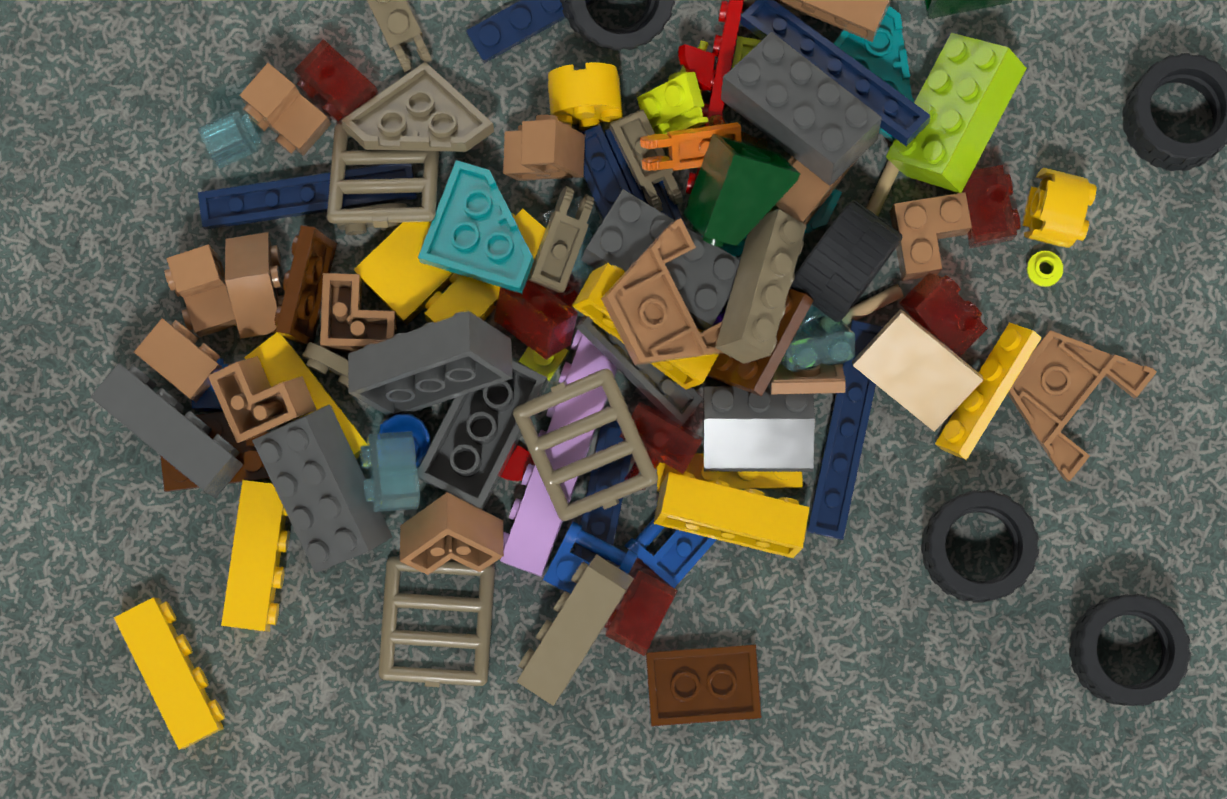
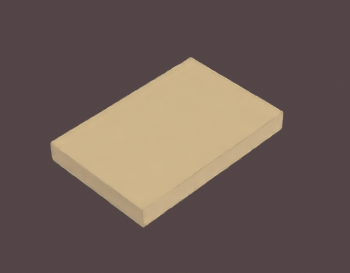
[852,309,983,432]

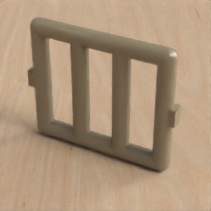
[327,123,439,228]
[513,369,658,521]
[378,556,495,687]

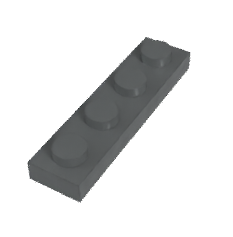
[575,315,703,427]

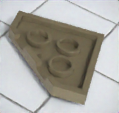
[341,62,494,152]

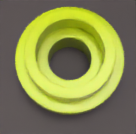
[1027,251,1063,287]

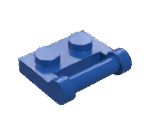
[625,518,717,589]
[543,521,638,594]

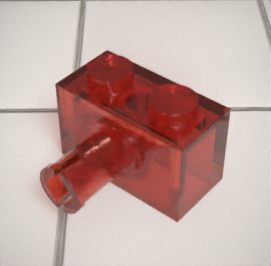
[294,39,379,122]
[962,165,1021,248]
[899,272,988,357]
[494,280,578,360]
[619,401,703,490]
[604,570,678,656]

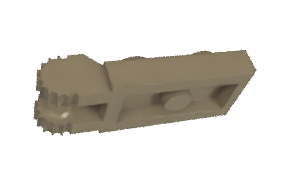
[367,0,432,73]
[609,109,683,212]
[527,186,594,293]

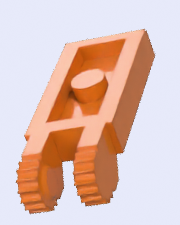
[640,122,742,171]

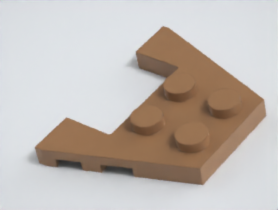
[601,218,724,365]
[1007,330,1157,482]

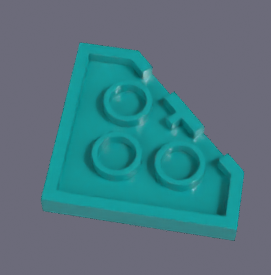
[833,6,914,143]
[418,160,534,293]

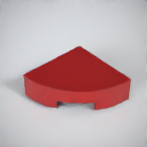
[678,44,715,91]
[501,445,535,482]

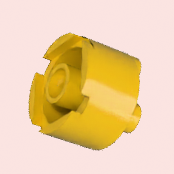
[548,62,623,131]
[1023,168,1097,248]

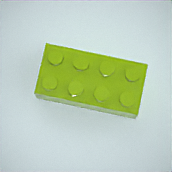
[886,33,1027,193]

